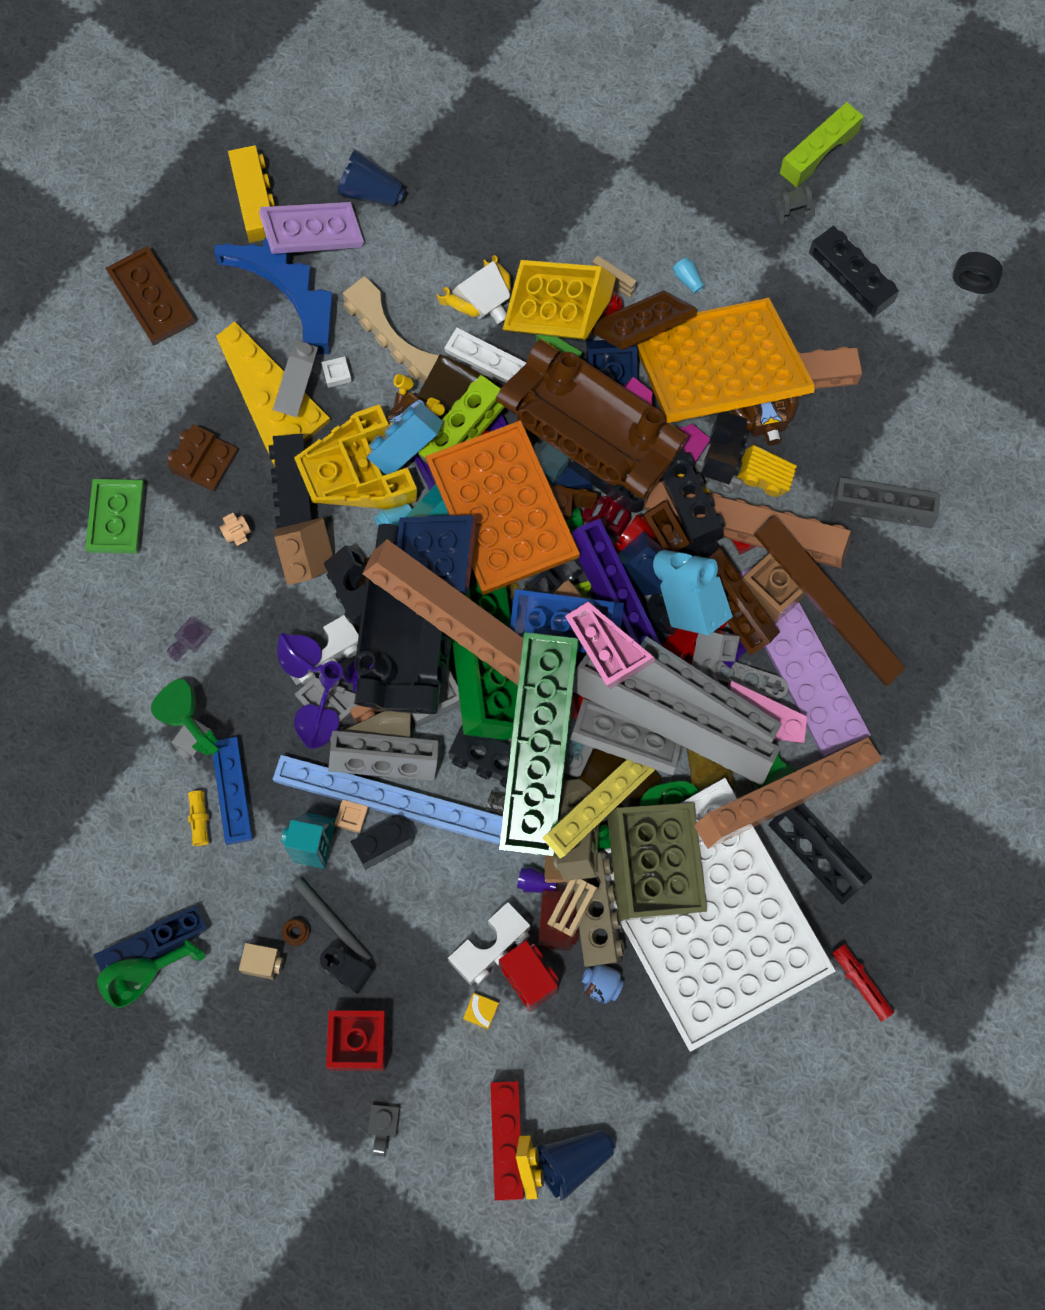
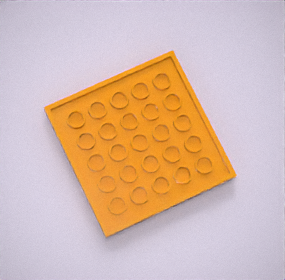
[636,298,815,423]

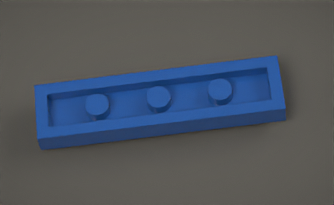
[213,737,253,845]

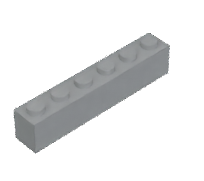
[634,636,782,743]

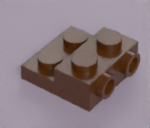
[167,424,239,492]

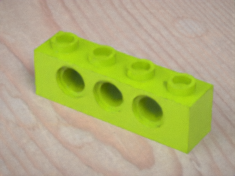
[417,375,504,463]

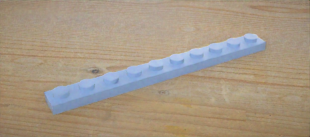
[273,755,503,845]

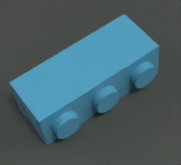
[367,402,443,475]

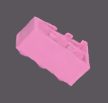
[565,602,656,689]
[728,681,807,743]

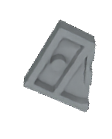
[295,677,357,726]

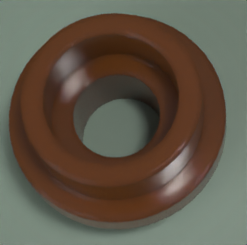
[282,919,309,946]

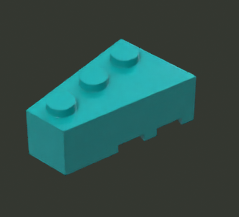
[281,812,336,869]

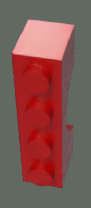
[490,1081,523,1201]

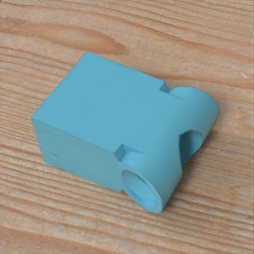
[653,550,733,636]

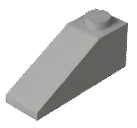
[273,339,318,418]

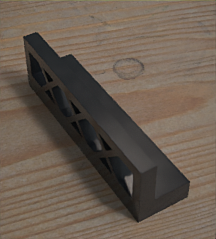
[768,804,872,905]

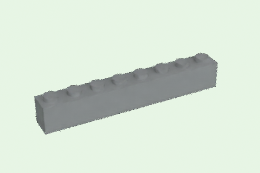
[573,654,781,785]

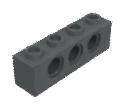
[832,477,941,529]

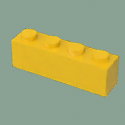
[228,145,275,243]

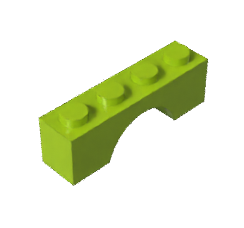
[780,102,864,188]

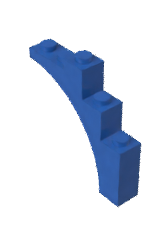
[214,238,334,354]

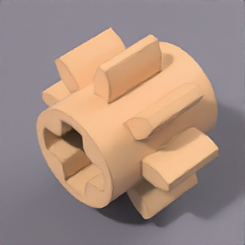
[219,513,251,546]

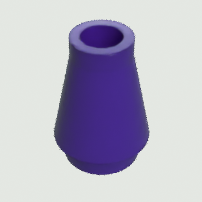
[517,866,557,894]

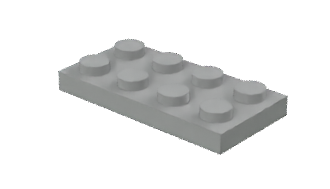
[570,699,681,775]

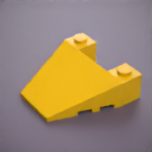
[294,404,417,509]

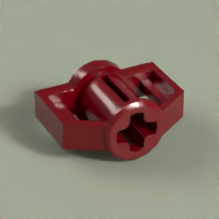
[581,496,631,537]

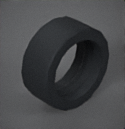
[953,252,1003,294]

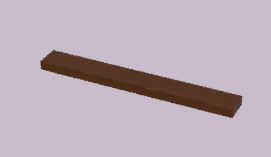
[753,516,905,686]

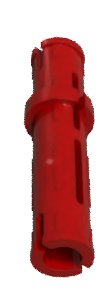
[831,943,895,1022]

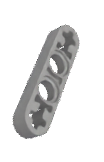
[716,661,788,702]

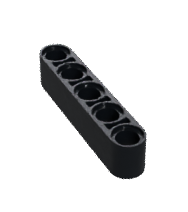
[545,441,647,513]

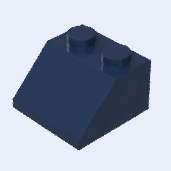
[586,340,638,386]
[617,531,664,596]

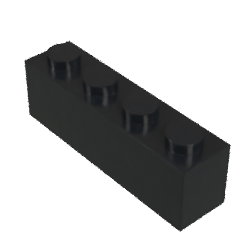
[268,433,311,529]

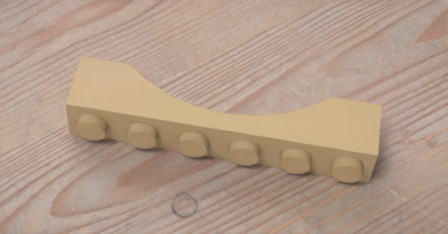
[342,276,439,384]

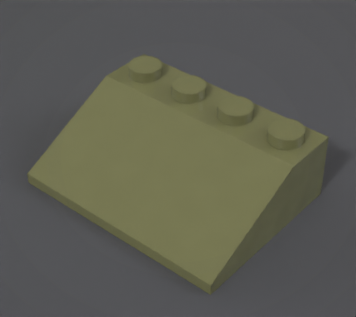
[607,803,707,921]

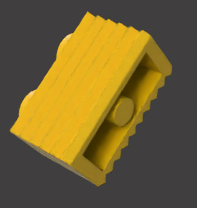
[737,445,797,497]

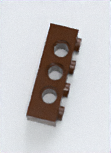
[706,548,780,655]

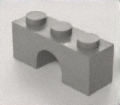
[691,629,740,689]

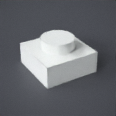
[321,356,352,388]

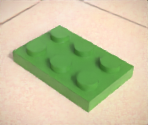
[85,479,145,554]

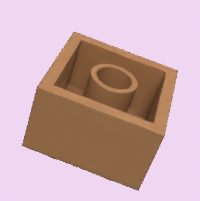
[742,553,806,623]

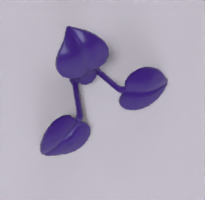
[277,633,373,749]

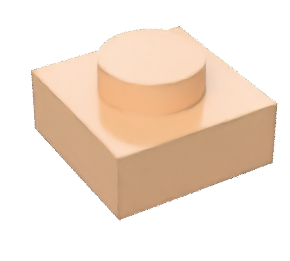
[334,799,369,834]

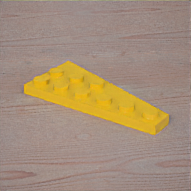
[216,321,331,467]

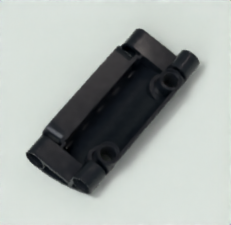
[354,523,452,714]

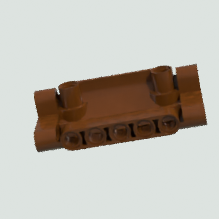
[496,339,688,499]

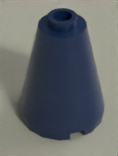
[337,149,406,206]
[537,1130,615,1201]

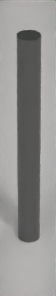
[293,878,372,964]

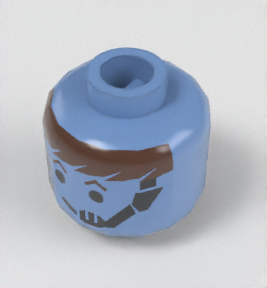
[581,964,624,1004]

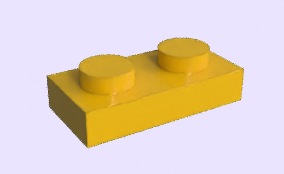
[516,1136,544,1199]

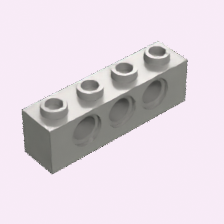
[328,731,438,781]

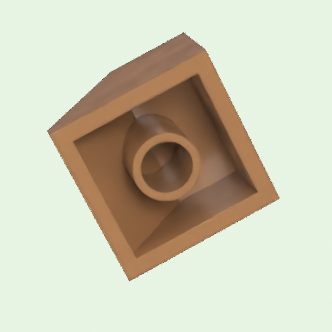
[273,517,333,585]

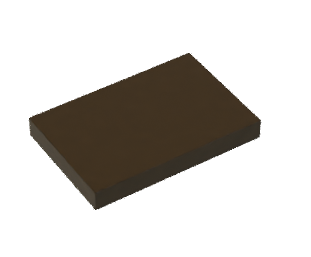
[418,354,503,413]
[579,748,662,808]

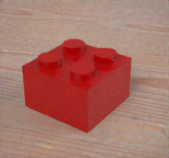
[499,941,559,1012]
[326,1011,387,1071]

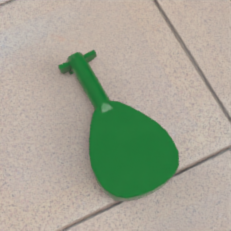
[151,679,219,756]
[97,939,206,1008]

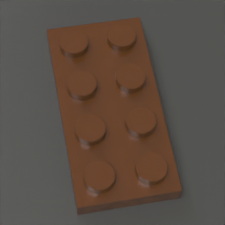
[105,246,195,345]
[591,290,696,350]

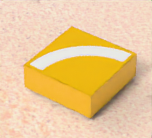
[463,993,499,1030]

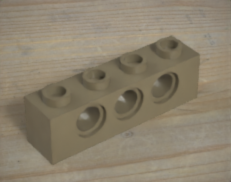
[554,779,600,881]
[574,853,625,967]

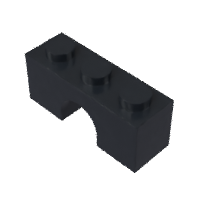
[701,412,749,485]
[323,545,366,626]
[523,558,584,593]

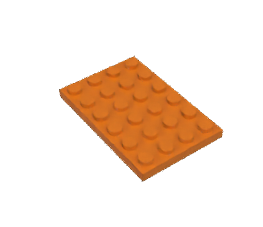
[425,420,580,595]

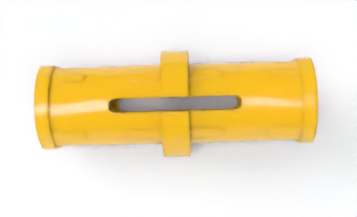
[188,790,210,846]

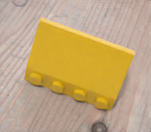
[502,260,616,340]

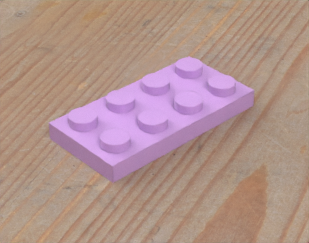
[259,202,364,254]

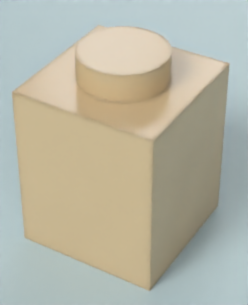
[239,943,283,980]

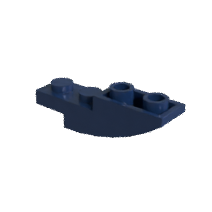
[94,905,207,972]

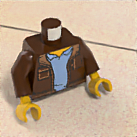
[386,374,445,425]
[732,396,798,446]

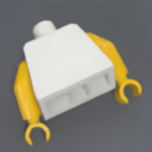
[436,255,511,325]

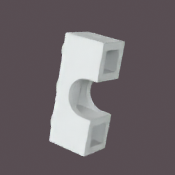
[291,615,359,685]
[448,902,530,985]

